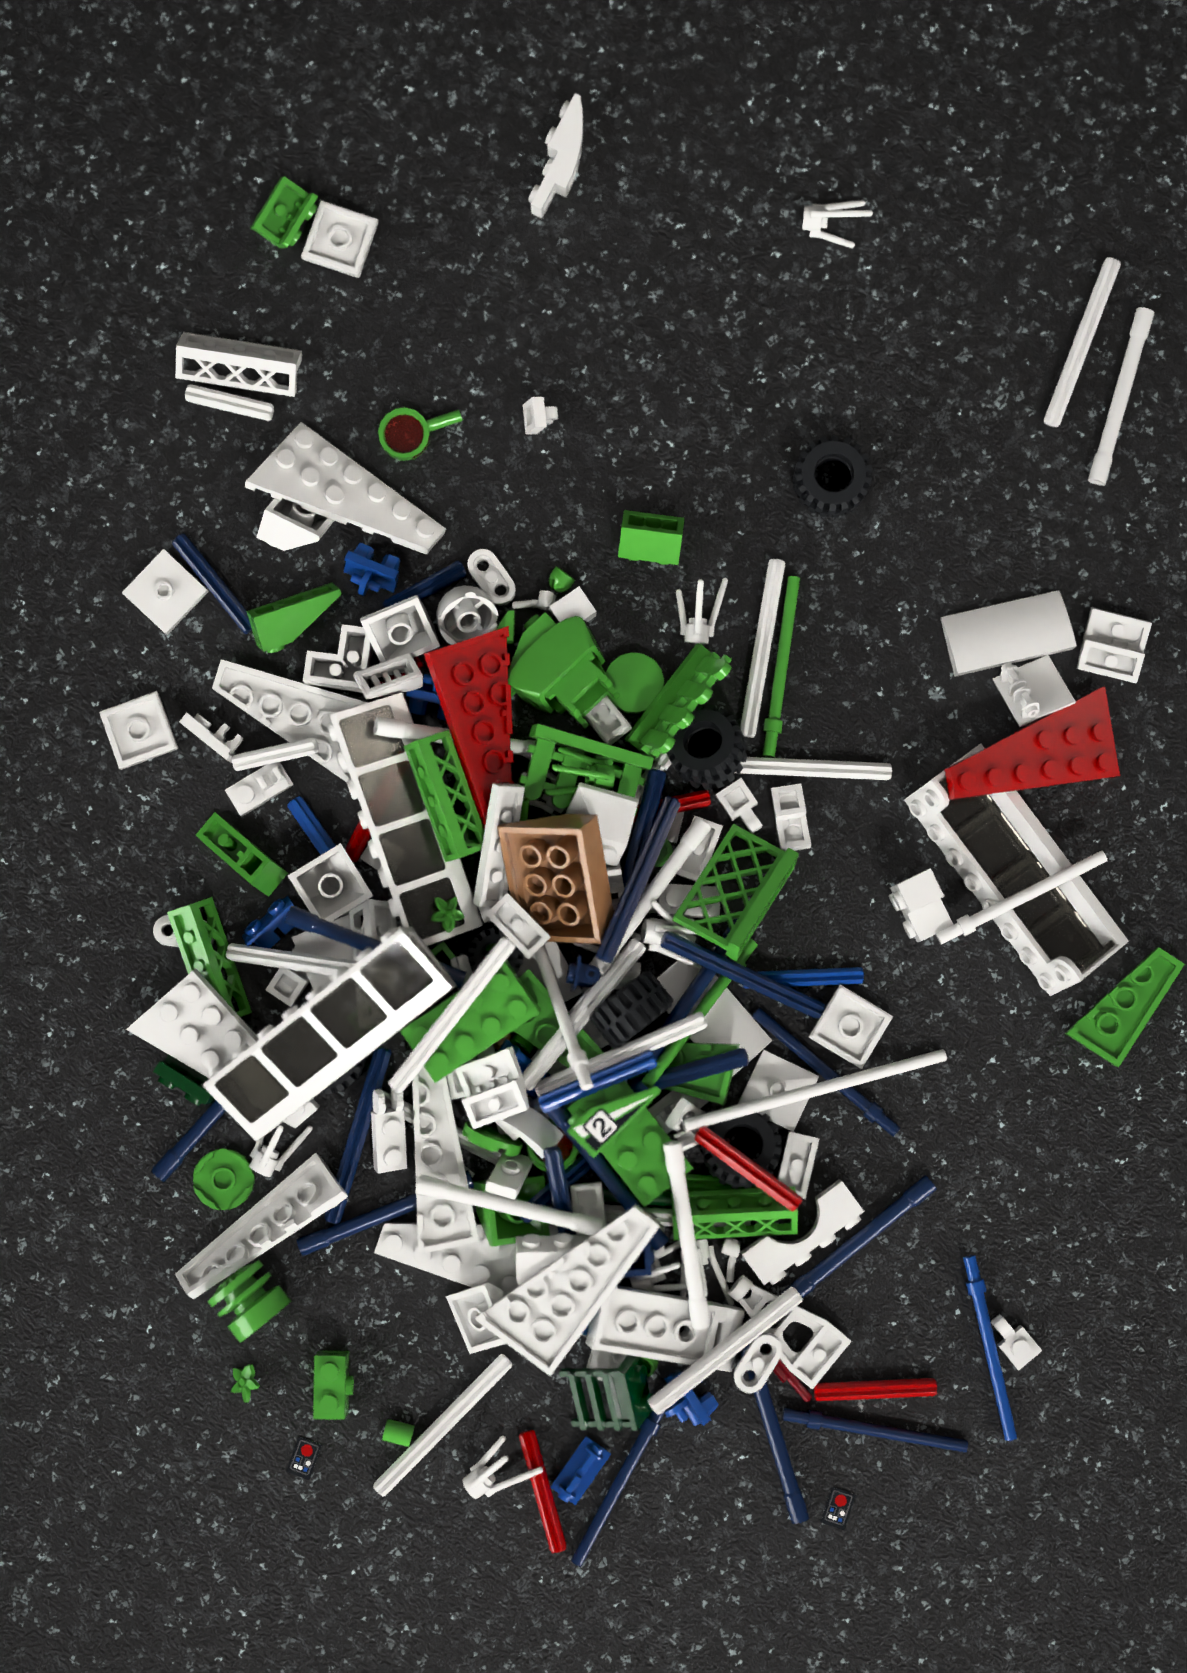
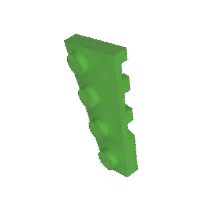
[513,969,604,1068]
[611,1041,740,1105]

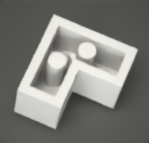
[303,624,373,693]
[889,868,953,942]

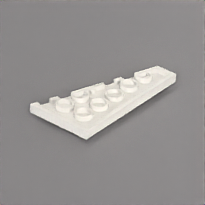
[245,422,446,555]
[212,659,395,799]
[126,968,320,1128]
[475,1205,661,1376]
[374,1222,559,1293]

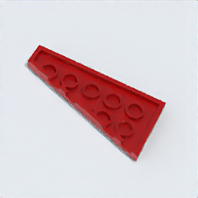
[424,626,514,831]
[945,686,1120,800]

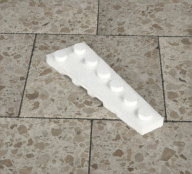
[412,1066,480,1254]
[175,1153,348,1299]

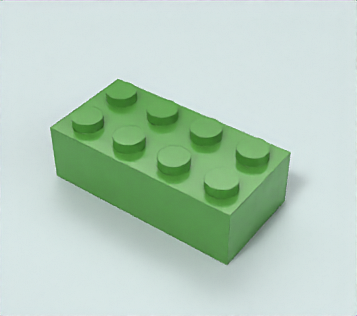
[400,959,541,1083]
[566,1081,693,1207]

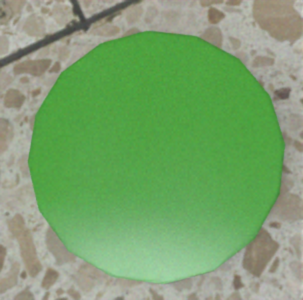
[605,652,664,714]
[462,1121,523,1157]
[193,1148,255,1210]

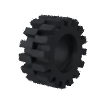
[468,927,523,974]

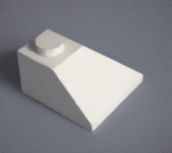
[257,498,334,551]
[360,595,440,663]
[565,782,638,867]
[288,843,373,922]
[446,1282,509,1354]

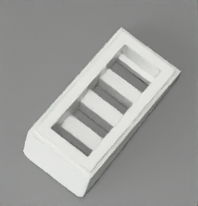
[353,652,423,700]

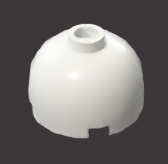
[436,585,498,645]

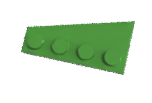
[1065,947,1185,1067]

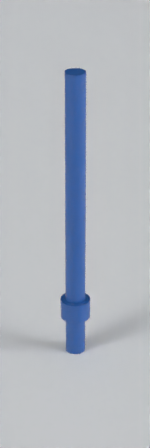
[963,1255,1017,1441]

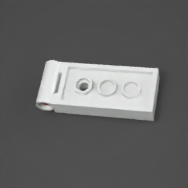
[585,1285,745,1372]

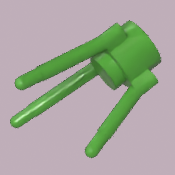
[545,747,615,796]

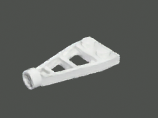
[728,1275,851,1389]

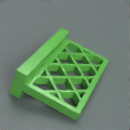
[673,824,799,961]

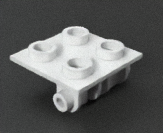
[993,655,1076,727]

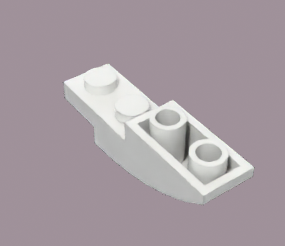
[528,93,583,218]

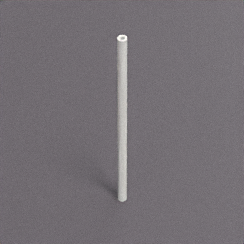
[682,1049,947,1132]

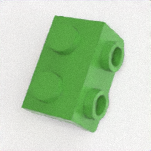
[250,176,318,249]

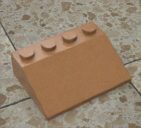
[497,814,614,944]

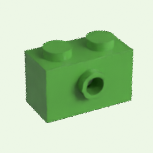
[618,510,684,565]
[313,1351,354,1420]

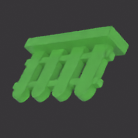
[624,643,732,758]
[518,724,654,816]

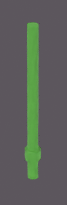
[763,576,800,757]
[642,939,758,1088]

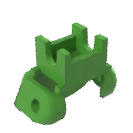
[509,616,620,729]

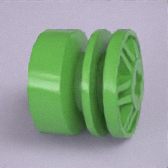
[207,1260,292,1343]

